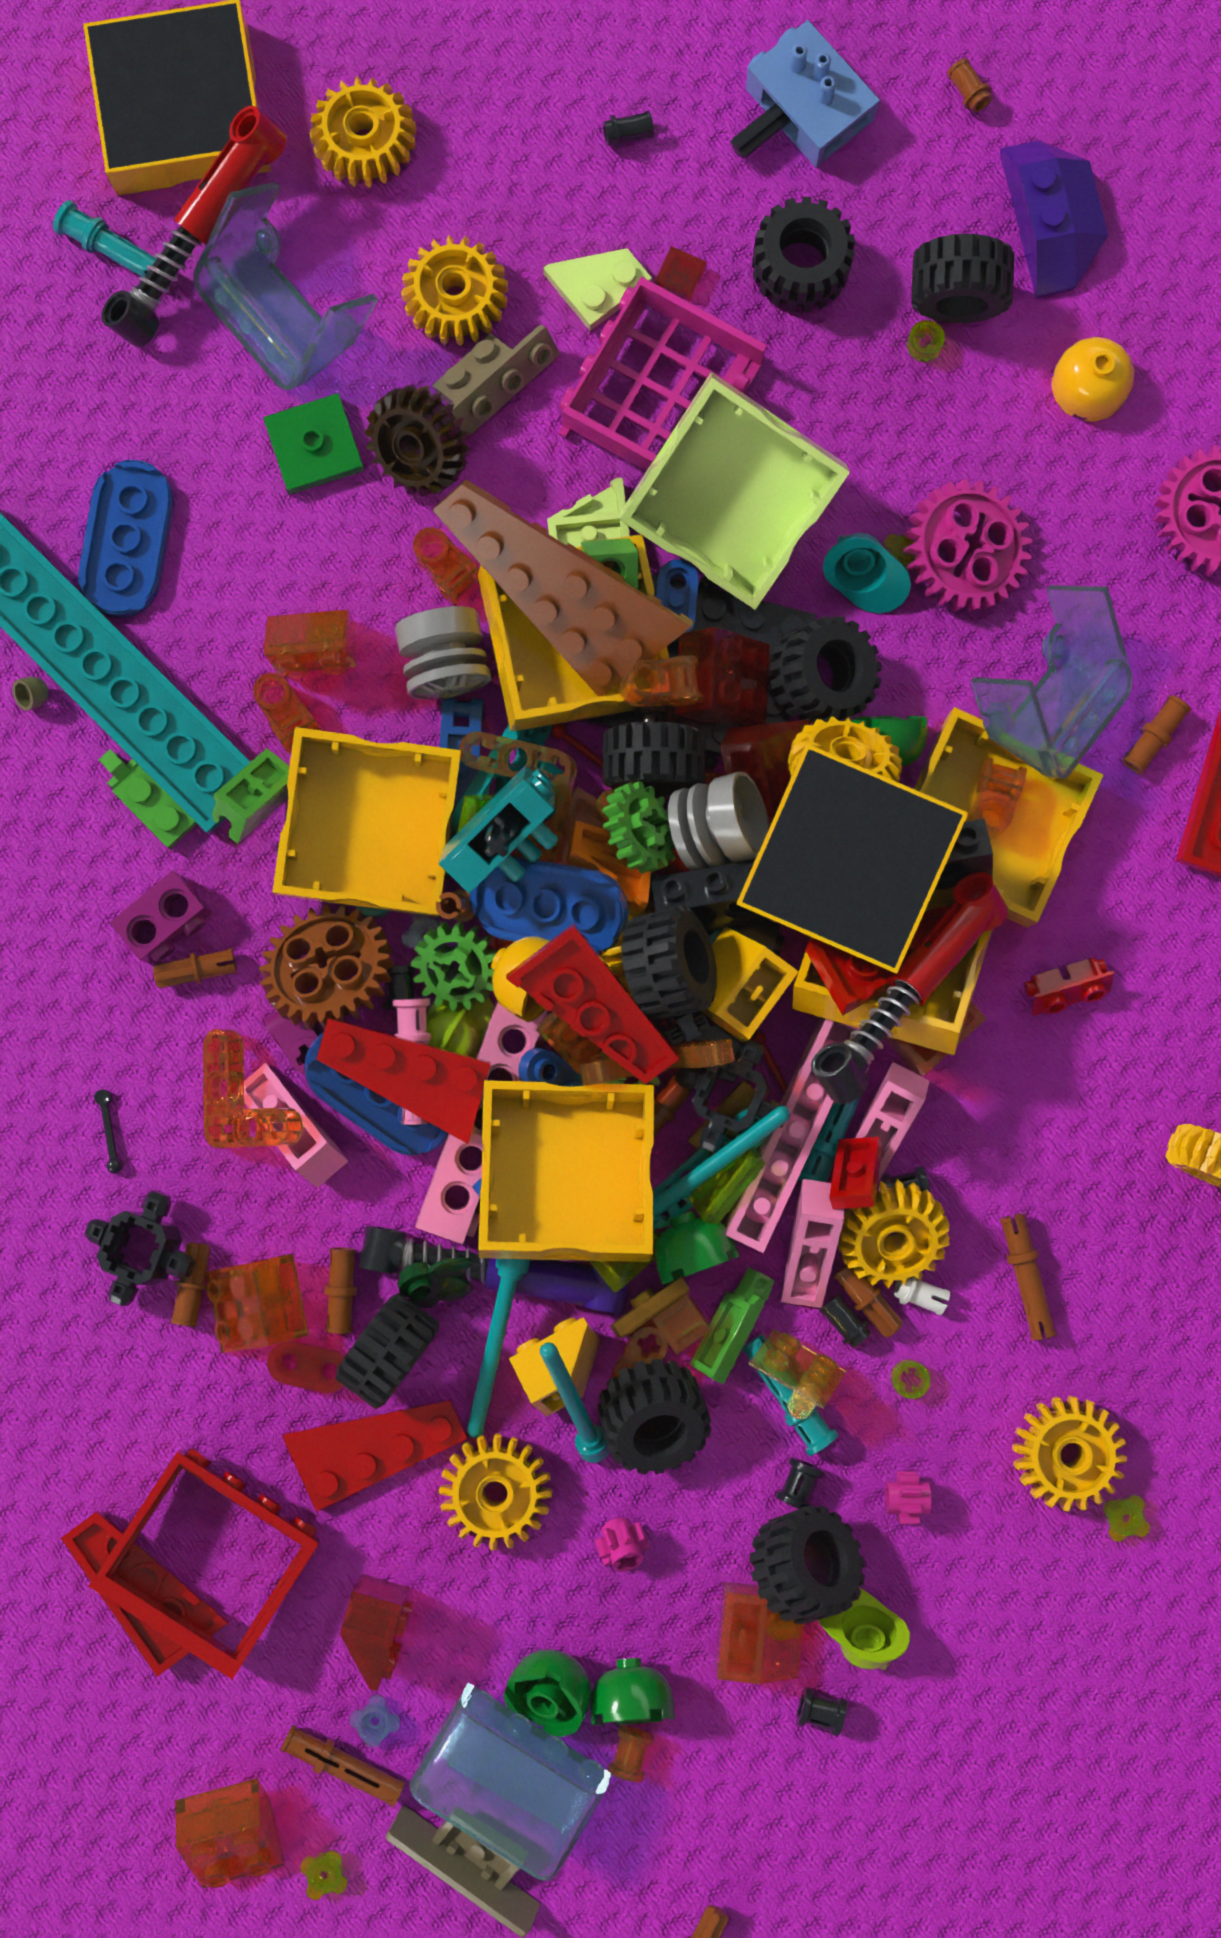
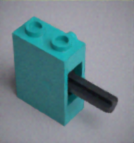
[438,765,558,894]

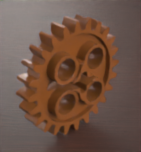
[259,904,394,1030]

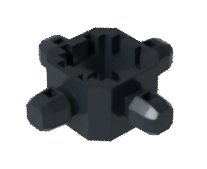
[675,1039,786,1153]
[84,1190,196,1306]

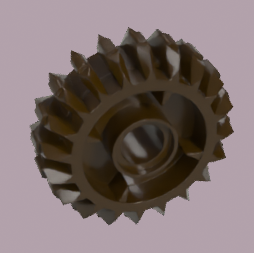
[364,384,471,497]

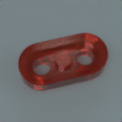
[267,1340,345,1393]

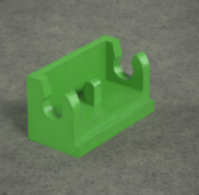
[212,748,290,844]

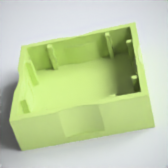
[619,372,850,610]

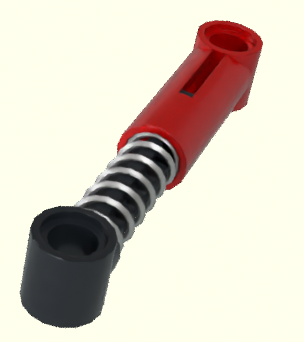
[101,105,287,347]
[811,872,1009,1104]

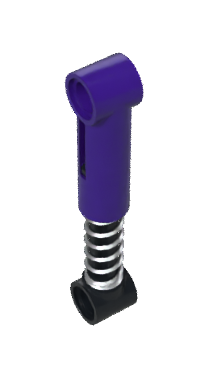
[359,1226,630,1314]

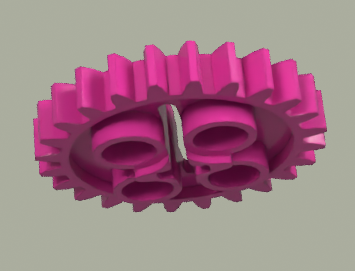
[1153,445,1221,576]
[903,479,1032,612]

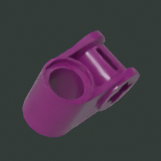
[263,1011,321,1074]

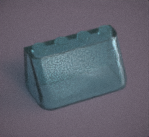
[410,1682,612,1881]

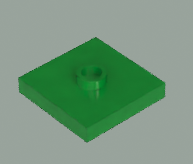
[263,393,364,495]

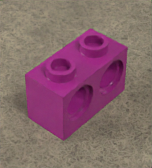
[109,870,212,964]

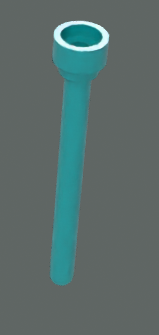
[653,1106,791,1230]
[467,1259,531,1438]
[540,1342,609,1463]

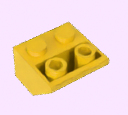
[702,927,799,1043]
[509,1317,600,1417]

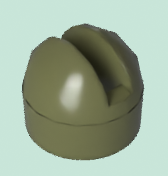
[12,676,49,711]

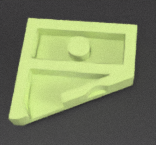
[543,248,652,331]
[547,477,630,547]

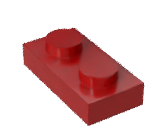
[829,1136,882,1209]

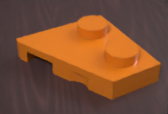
[567,820,651,913]

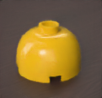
[1051,337,1135,422]
[491,936,550,1023]

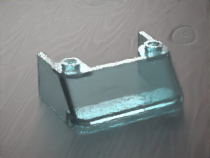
[193,181,378,390]
[970,585,1132,779]

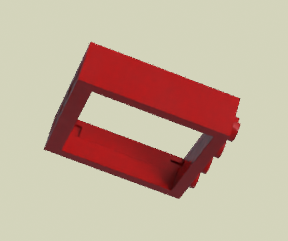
[88,1448,320,1680]

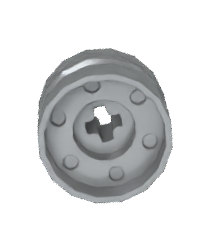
[395,606,492,700]
[668,772,770,871]

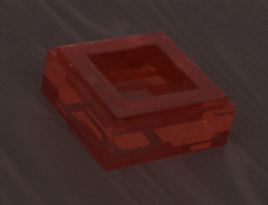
[655,246,707,302]

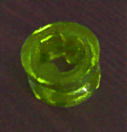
[907,320,945,362]
[890,1359,931,1399]

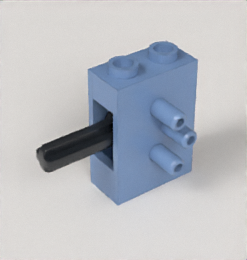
[731,20,880,168]

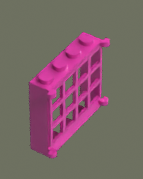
[559,276,767,471]

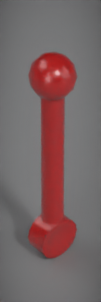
[551,723,603,770]
[751,1031,787,1095]

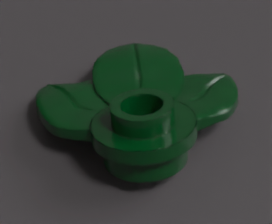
[398,1257,473,1308]

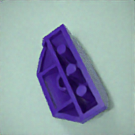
[1000,140,1108,298]

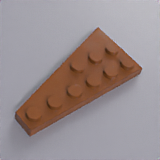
[433,479,694,696]

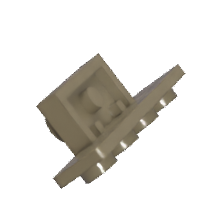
[432,325,560,437]
[385,1804,540,1938]

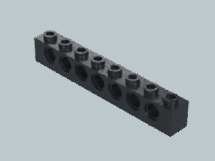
[651,819,993,931]

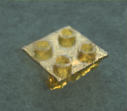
[749,1329,846,1419]

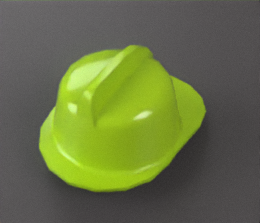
[426,986,494,1058]
[818,1587,910,1670]

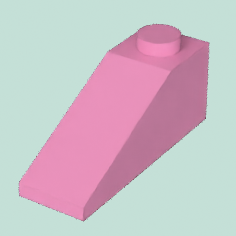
[853,1062,930,1181]
[235,1063,348,1188]
[781,1179,844,1308]

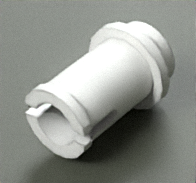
[894,1276,950,1315]

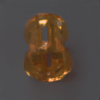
[607,1725,654,1782]

